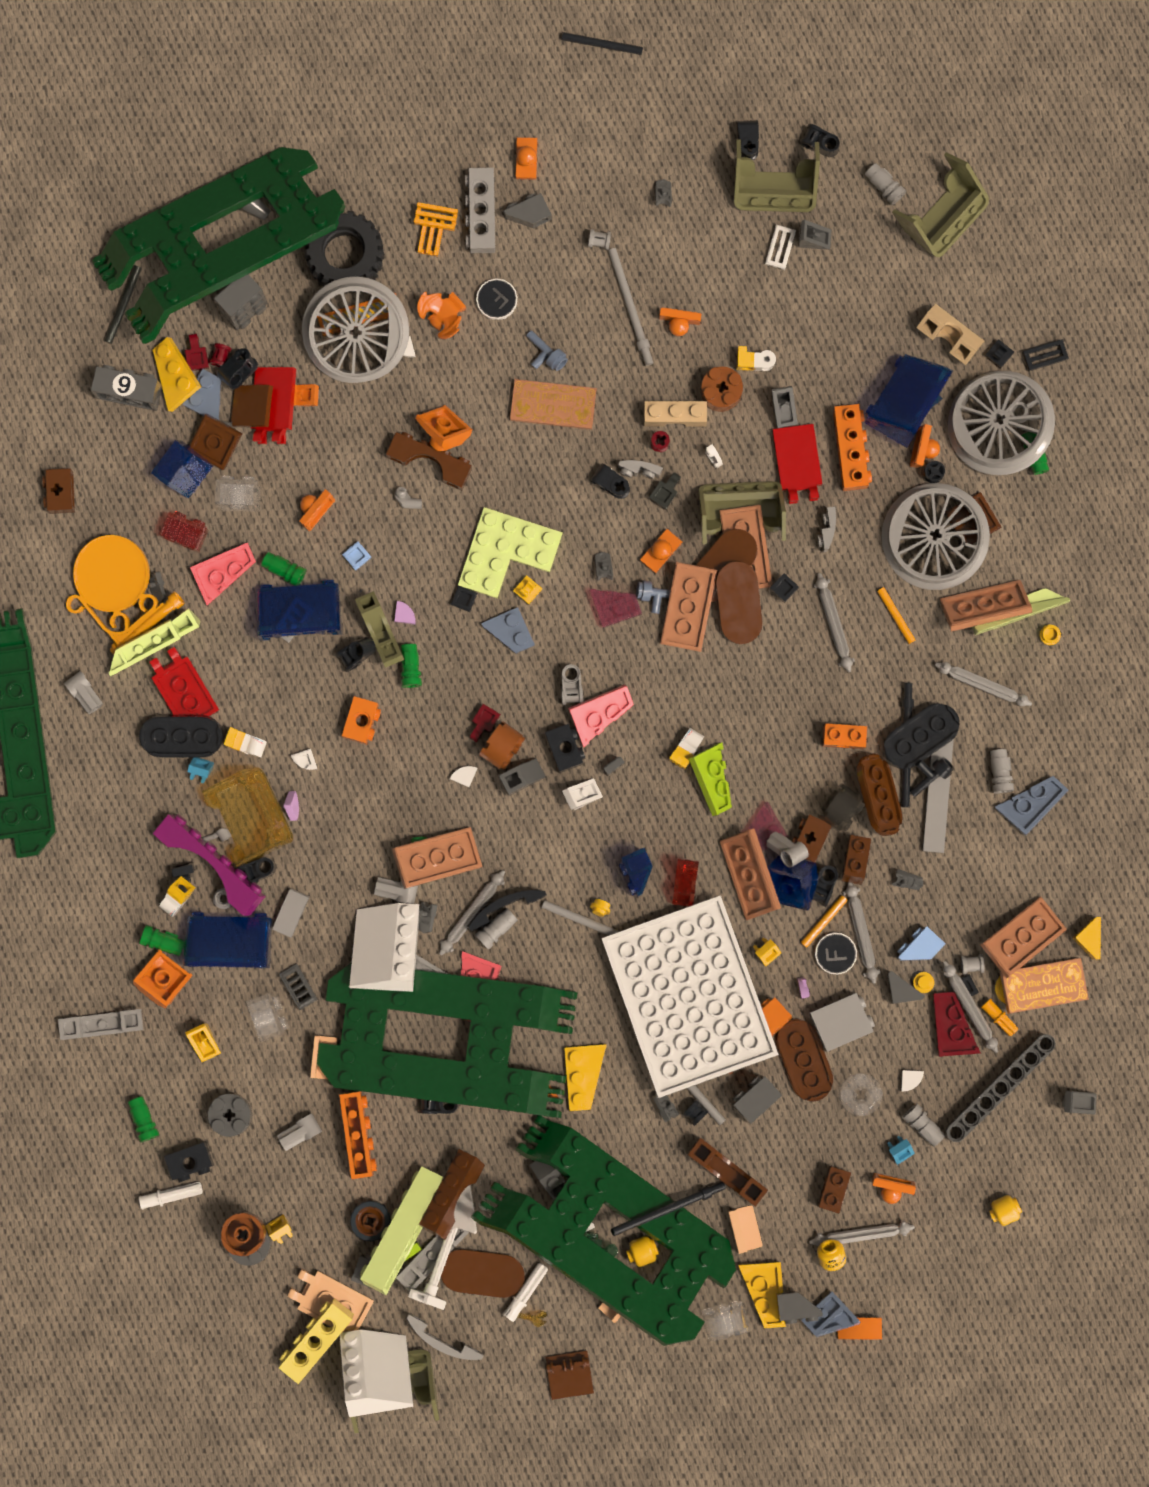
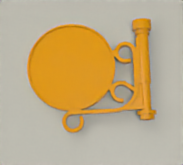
[66,535,185,655]

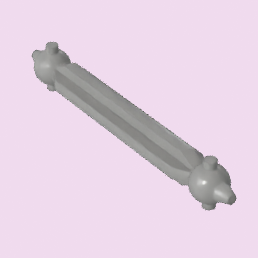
[814,573,855,673]
[935,662,1032,707]
[439,870,505,956]
[843,882,881,984]
[943,961,998,1053]
[810,1220,915,1247]

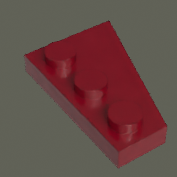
[933,992,981,1057]

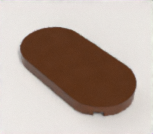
[696,529,758,602]
[716,561,762,644]
[857,753,903,836]
[777,1019,833,1101]
[441,1249,525,1298]

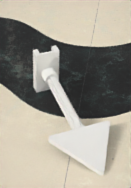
[408,1185,477,1310]

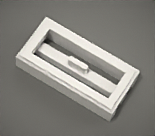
[765,225,796,270]

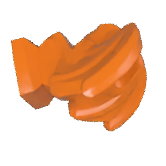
[417,292,466,339]

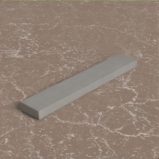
[923,739,954,853]

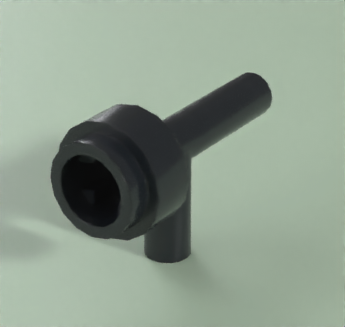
[910,757,954,797]

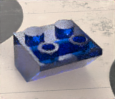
[619,848,653,898]

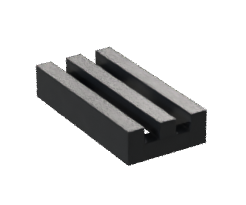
[1023,339,1069,372]

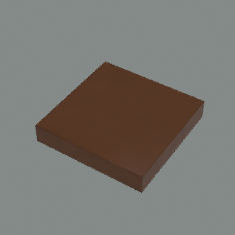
[231,385,273,427]
[188,414,243,470]
[945,492,1002,548]

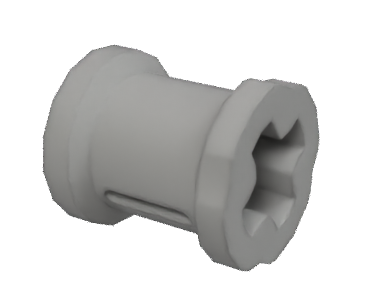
[588,229,611,250]
[961,954,984,975]

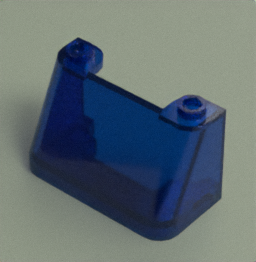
[864,354,953,448]
[256,580,343,641]
[183,912,272,969]

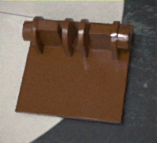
[546,1351,594,1400]

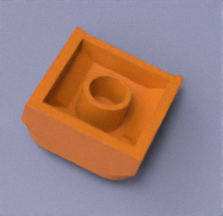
[415,405,473,451]
[133,950,193,1009]

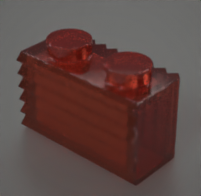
[159,511,209,553]

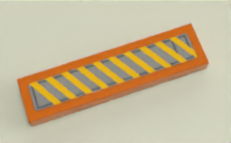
[317,293,397,336]

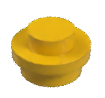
[1040,624,1061,645]
[590,899,610,917]
[913,972,934,993]

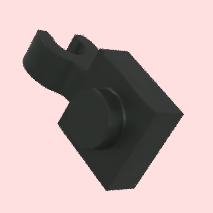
[649,472,681,510]

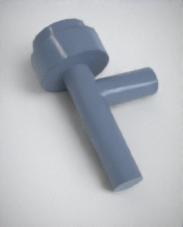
[527,331,568,371]
[636,580,671,614]

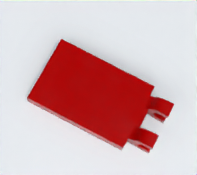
[251,367,296,444]
[772,424,823,504]
[150,647,219,716]

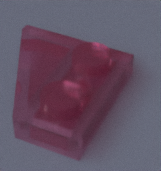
[589,589,642,628]
[748,802,788,851]

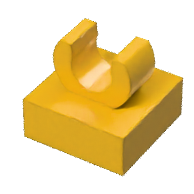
[513,575,542,605]
[753,938,781,966]
[265,1214,292,1244]

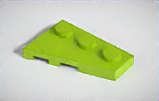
[689,742,732,816]

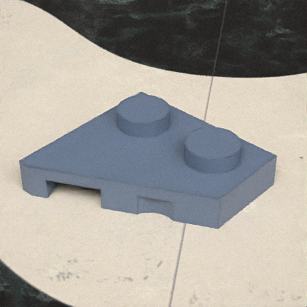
[183,369,221,420]
[481,607,535,654]
[801,1292,861,1337]

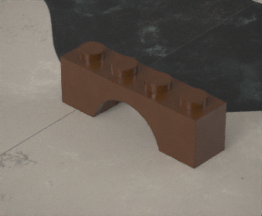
[386,432,472,491]
[687,1137,768,1207]
[419,1149,485,1240]

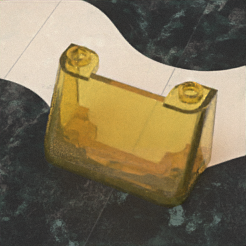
[202,767,293,867]

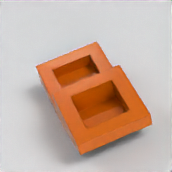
[294,384,319,406]
[837,1317,882,1340]

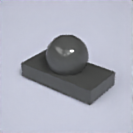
[1062,1091,1097,1114]

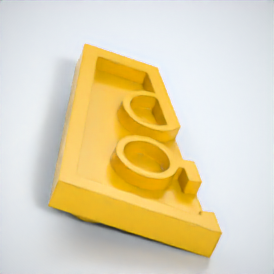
[153,337,201,412]
[565,1044,607,1111]
[738,1262,786,1328]

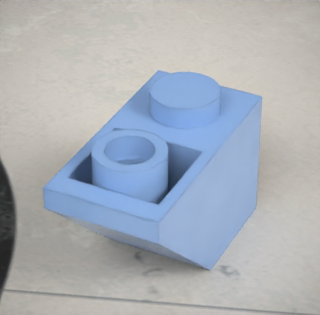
[897,927,946,961]

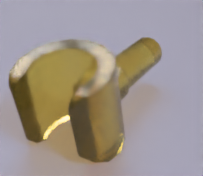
[517,1311,547,1327]

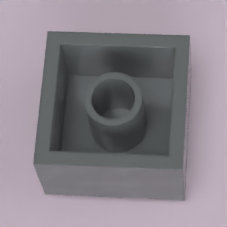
[732,1076,782,1124]

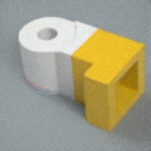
[737,346,776,371]
[224,727,267,758]
[669,728,705,770]
[159,876,196,917]

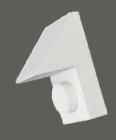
[562,778,603,810]

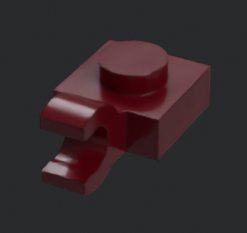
[185,334,209,371]
[470,704,501,743]

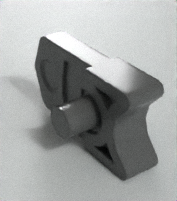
[655,179,672,207]
[595,552,613,581]
[147,572,166,603]
[892,869,923,890]
[419,902,437,933]
[653,1092,679,1122]

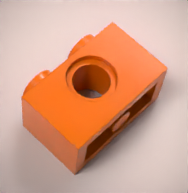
[342,696,381,745]
[822,723,867,749]

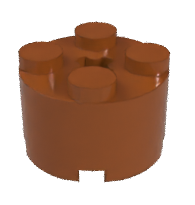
[701,366,743,412]
[479,721,526,771]
[221,1212,266,1256]

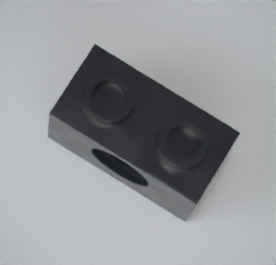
[545,724,586,773]
[164,1142,214,1183]

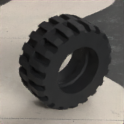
[304,210,384,294]

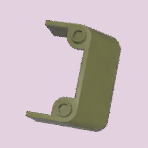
[734,140,820,212]
[892,152,989,257]
[699,481,786,544]
[351,1349,439,1433]

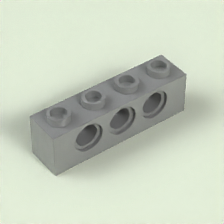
[465,168,495,253]

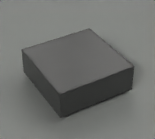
[604,756,625,776]

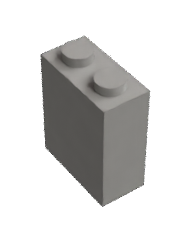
[809,993,875,1052]

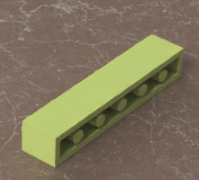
[360,1166,444,1295]

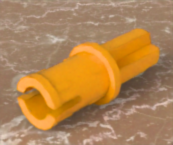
[981,998,1018,1036]

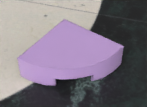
[395,601,416,625]
[283,791,299,821]
[797,977,810,999]

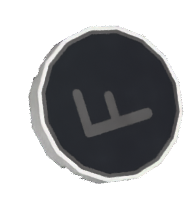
[476,279,517,320]
[815,933,857,975]

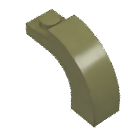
[355,591,404,668]

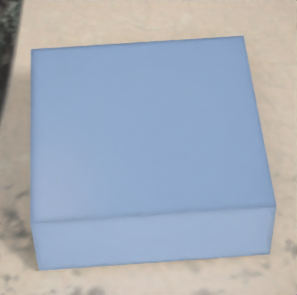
[342,542,372,571]

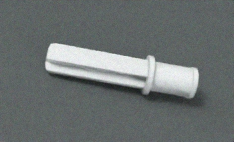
[139,1182,203,1210]
[503,1263,548,1322]

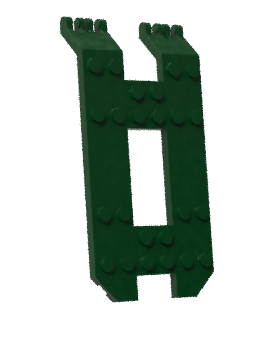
[92,147,345,344]
[0,608,57,859]
[317,962,578,1118]
[471,1115,736,1346]

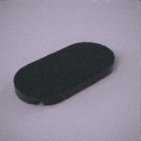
[883,703,960,769]
[139,715,223,758]

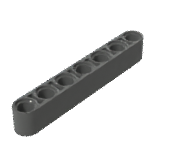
[945,1034,1056,1142]

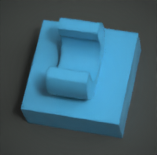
[187,758,214,783]
[888,1136,915,1165]

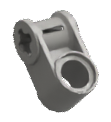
[561,664,583,705]

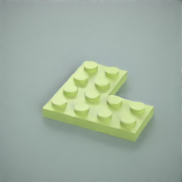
[458,507,563,599]

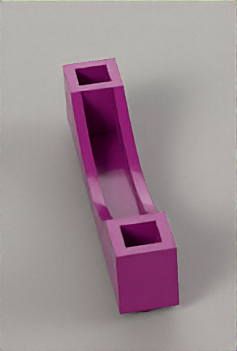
[153,814,266,916]

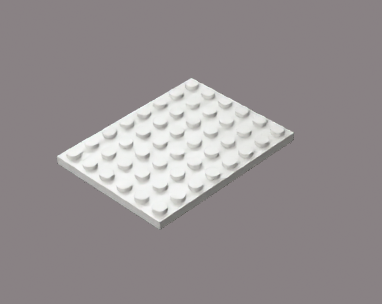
[602,896,779,1098]

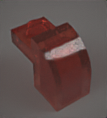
[672,859,699,906]

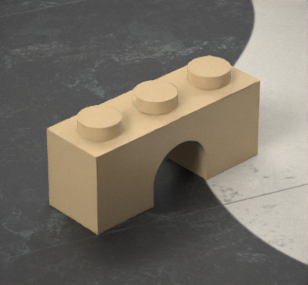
[917,304,985,365]
[644,401,707,426]

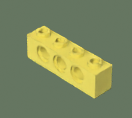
[279,1298,354,1384]

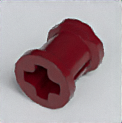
[208,343,232,368]
[651,431,670,453]

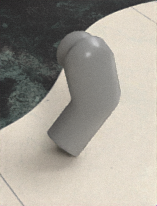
[394,487,422,509]

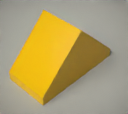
[1073,917,1101,960]
[185,1023,221,1062]

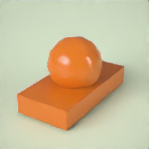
[516,138,537,180]
[659,307,702,337]
[910,424,940,468]
[299,489,335,531]
[640,529,683,574]
[872,1173,916,1204]

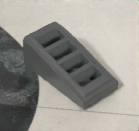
[279,964,319,1010]

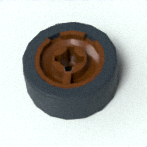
[350,1200,391,1242]

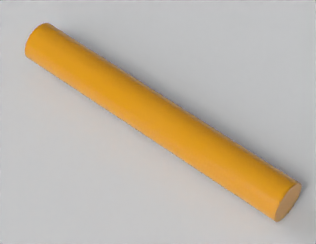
[877,587,916,644]
[801,895,848,948]

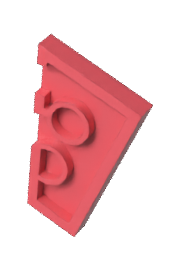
[190,543,256,605]
[568,685,634,747]
[461,951,502,1022]

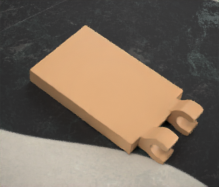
[287,1269,374,1332]

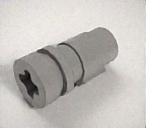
[865,163,906,205]
[990,749,1014,794]
[474,908,518,950]
[902,1103,945,1147]

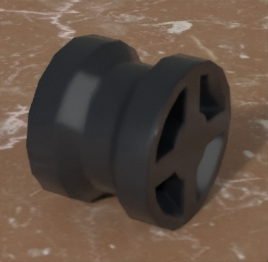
[923,461,945,483]
[683,1100,709,1126]

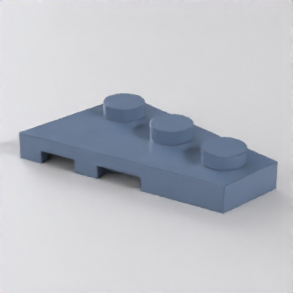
[995,776,1068,836]

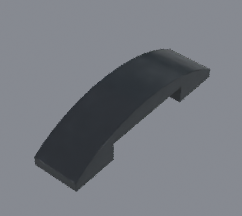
[469,890,547,932]

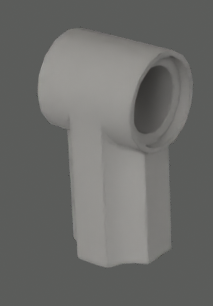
[64,671,103,715]
[767,831,809,868]
[374,877,419,904]
[277,1113,323,1151]

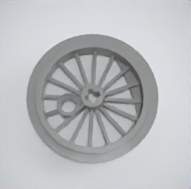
[302,277,409,383]
[948,371,1055,475]
[882,483,990,590]

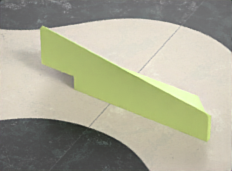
[972,588,1070,636]
[109,608,200,676]

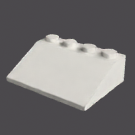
[350,903,420,992]
[340,1329,413,1417]

